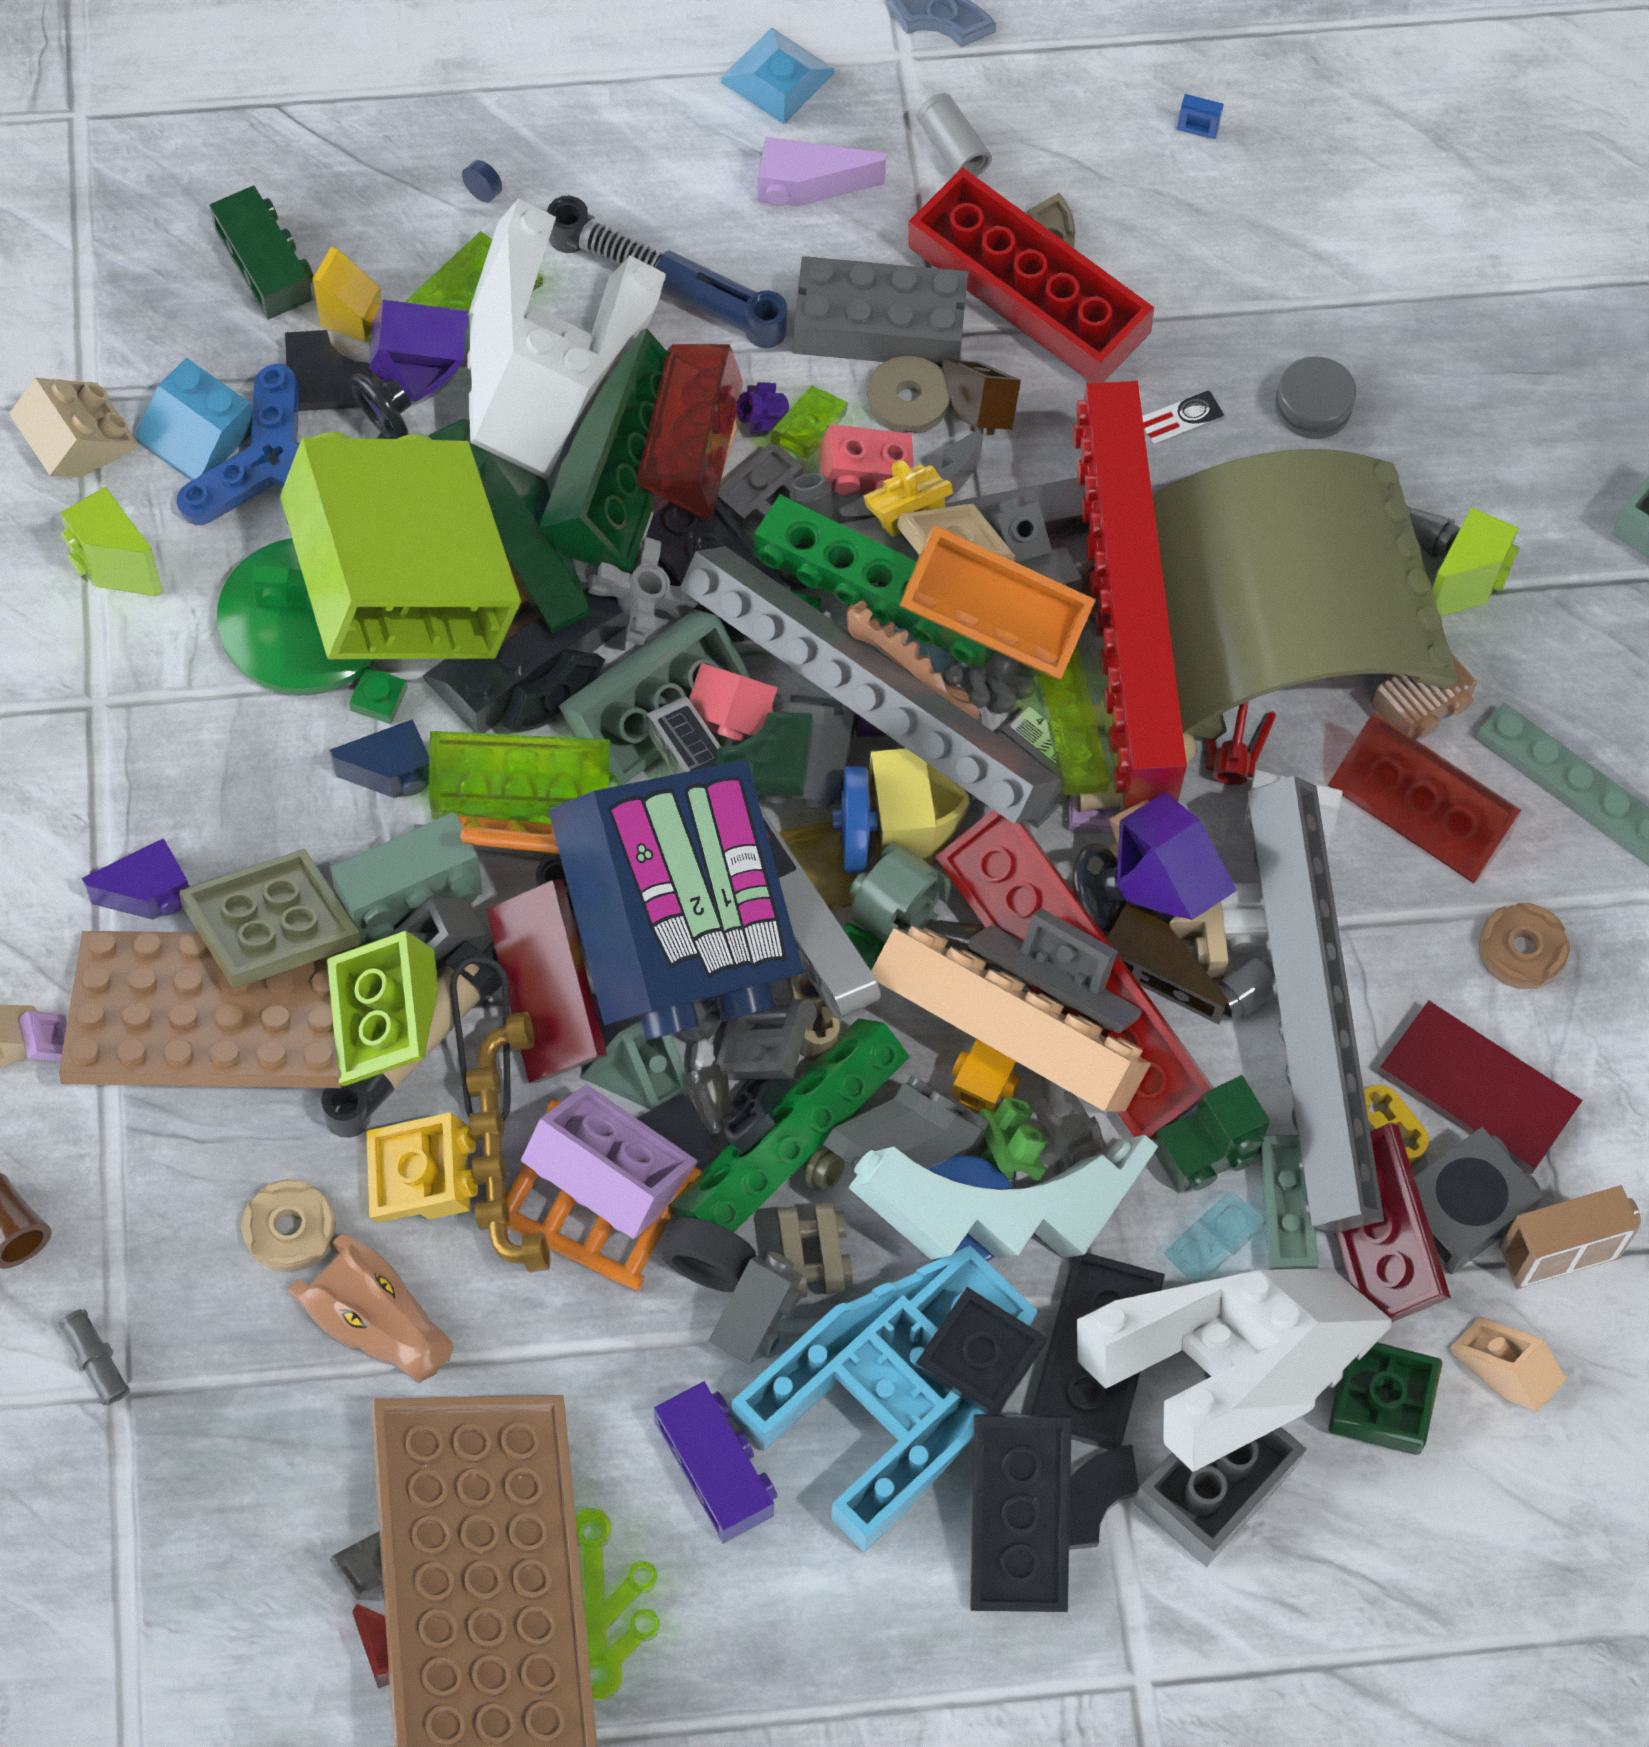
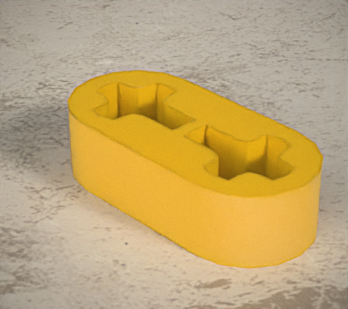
[1364,1085,1429,1166]

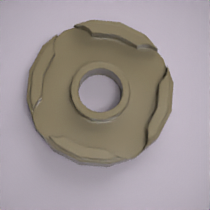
[867,355,950,433]

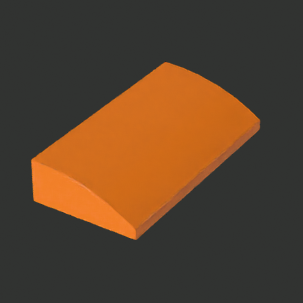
[899,525,1095,681]

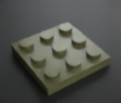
[179,849,361,989]

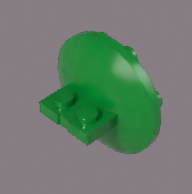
[217,538,377,695]

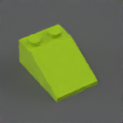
[327,931,439,1086]

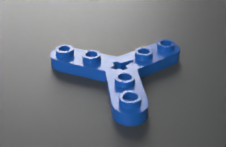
[176,364,300,525]

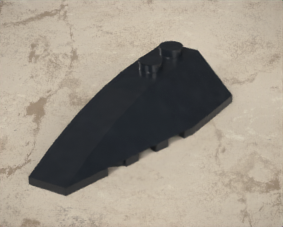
[423,564,677,738]

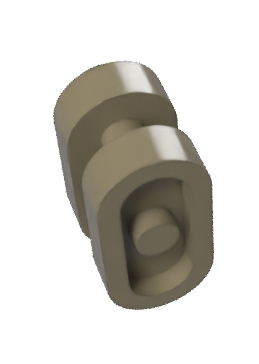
[777,1202,853,1298]

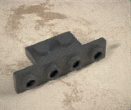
[968,908,1142,1033]

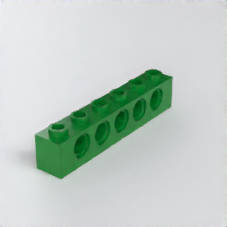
[754,494,994,668]
[669,1018,910,1232]

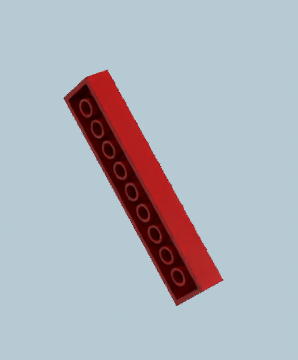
[1073,381,1187,809]

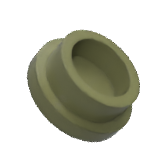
[803,1145,844,1190]

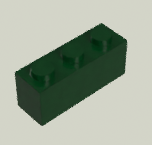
[209,185,314,320]

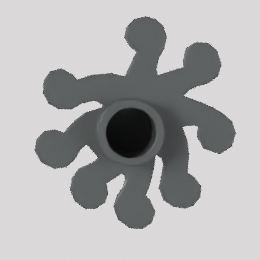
[943,649,1043,713]

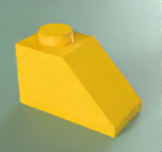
[313,247,382,343]

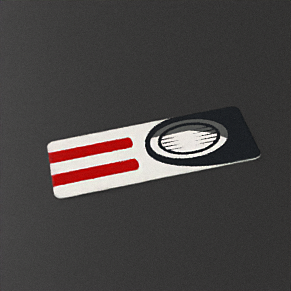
[1142,391,1224,443]

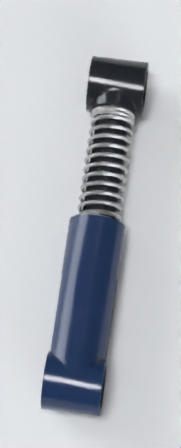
[547,195,787,348]

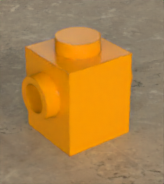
[951,1039,1021,1114]

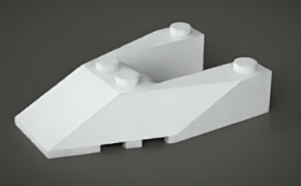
[467,198,666,480]
[1077,1268,1392,1472]

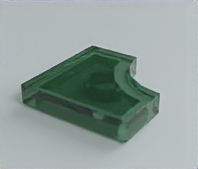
[716,712,814,796]

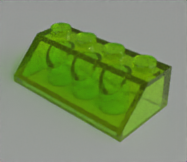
[429,731,612,824]

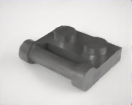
[714,999,817,1080]

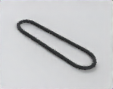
[450,956,511,1122]

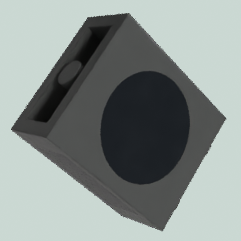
[1414,1127,1543,1275]

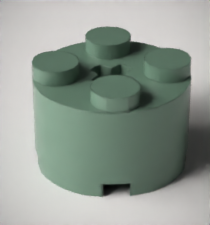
[849,842,951,944]

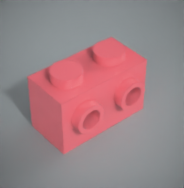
[818,424,914,495]
[689,663,778,742]

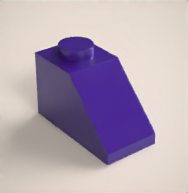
[82,838,189,920]

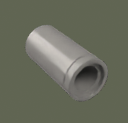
[916,93,992,177]

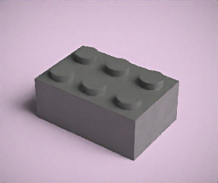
[1134,1427,1307,1568]

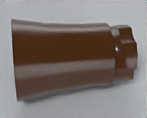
[0,1172,52,1269]

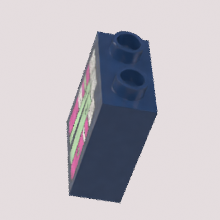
[548,759,804,1041]

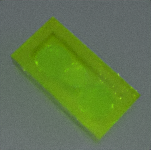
[770,385,848,460]

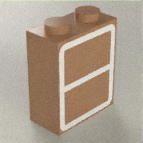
[1499,1185,1641,1289]

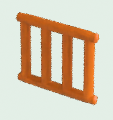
[457,815,559,854]
[505,1098,702,1291]

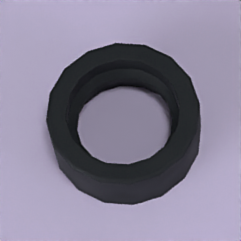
[662,1217,756,1292]

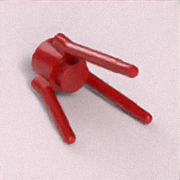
[1206,701,1276,785]

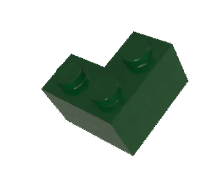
[1153,1075,1270,1193]

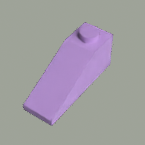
[758,137,887,206]

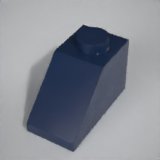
[330,719,435,798]

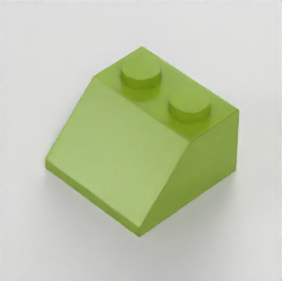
[60,486,163,596]
[1432,507,1520,616]

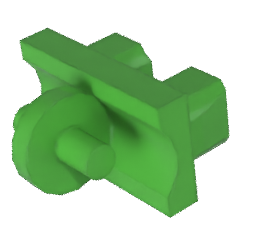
[979,1097,1047,1181]

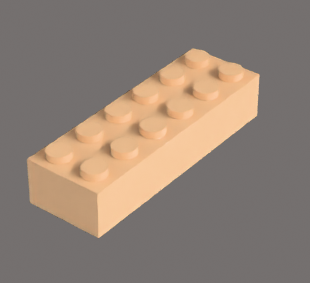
[871,925,1151,1112]

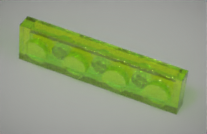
[1035,644,1110,795]

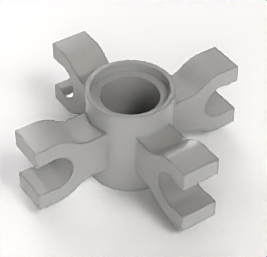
[588,537,698,645]

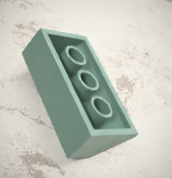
[559,609,752,785]

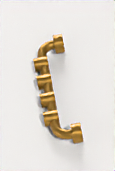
[466,1012,551,1273]

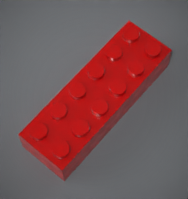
[908,167,1154,383]

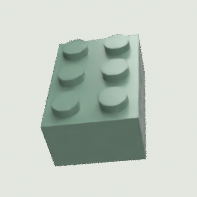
[330,812,483,947]

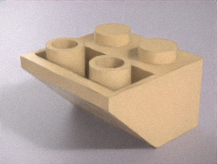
[9,378,138,477]

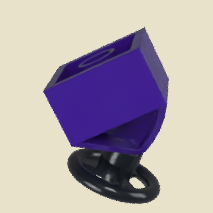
[349,299,468,439]
[1072,791,1237,932]

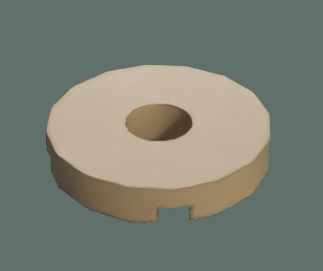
[241,1179,336,1272]

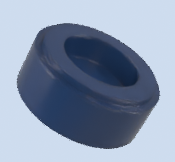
[462,160,502,203]

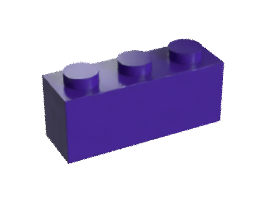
[654,1381,778,1544]

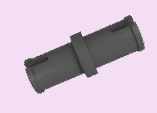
[58,1309,130,1406]

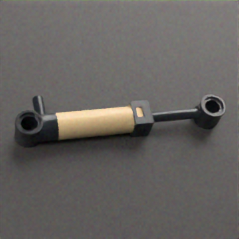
[321,854,573,1138]

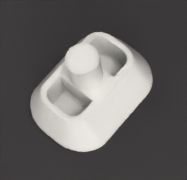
[690,1038,718,1075]

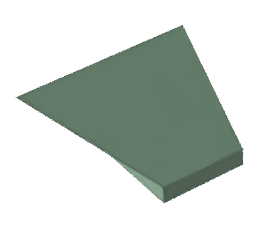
[580,1021,694,1110]

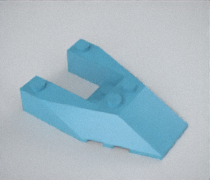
[731,1246,1037,1553]

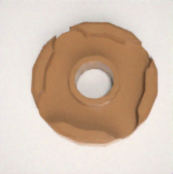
[1478,903,1570,989]

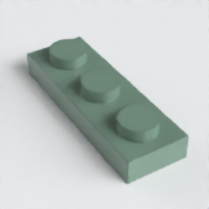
[1259,1135,1318,1270]

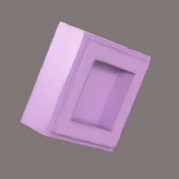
[1068,786,1114,834]
[19,1010,67,1062]

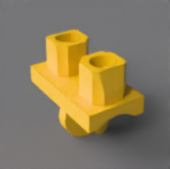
[864,459,953,537]

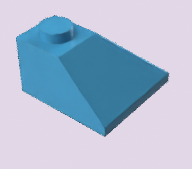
[721,28,834,124]

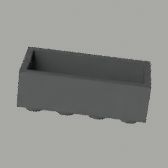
[793,256,968,368]

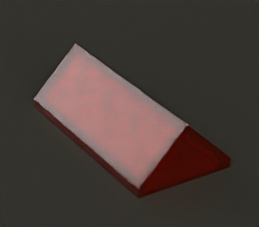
[636,344,743,521]
[1327,712,1522,884]

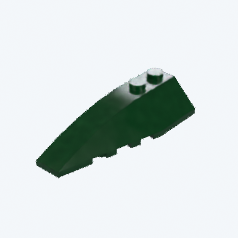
[539,328,672,573]
[427,419,590,633]

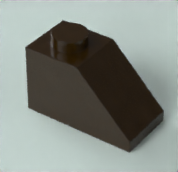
[942,359,1021,435]

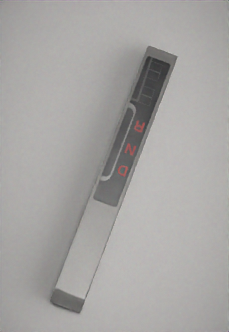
[644,697,881,1019]

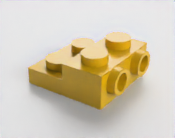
[367,1112,478,1223]

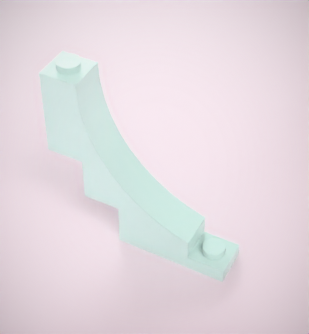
[848,1135,1158,1260]

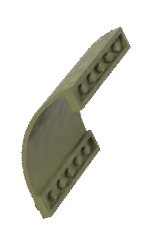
[1153,449,1459,740]

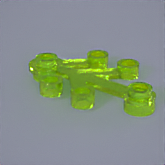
[575,1508,660,1701]

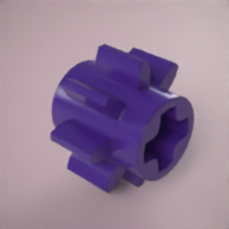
[737,382,789,435]

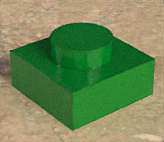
[349,667,408,724]

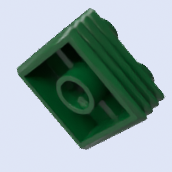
[1328,1342,1443,1455]

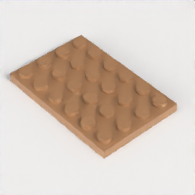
[59,931,356,1088]

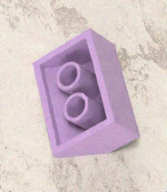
[521,1084,698,1239]

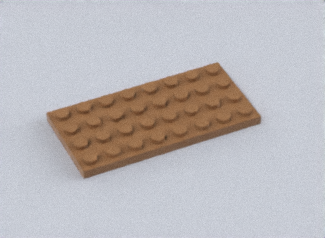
[371,1395,597,1747]

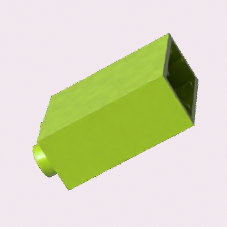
[280,432,521,659]

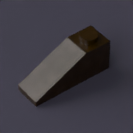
[1107,903,1228,1025]

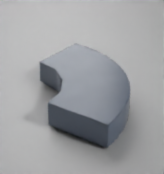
[887,0,996,47]

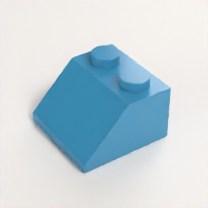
[135,357,253,481]

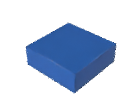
[1177,94,1224,139]

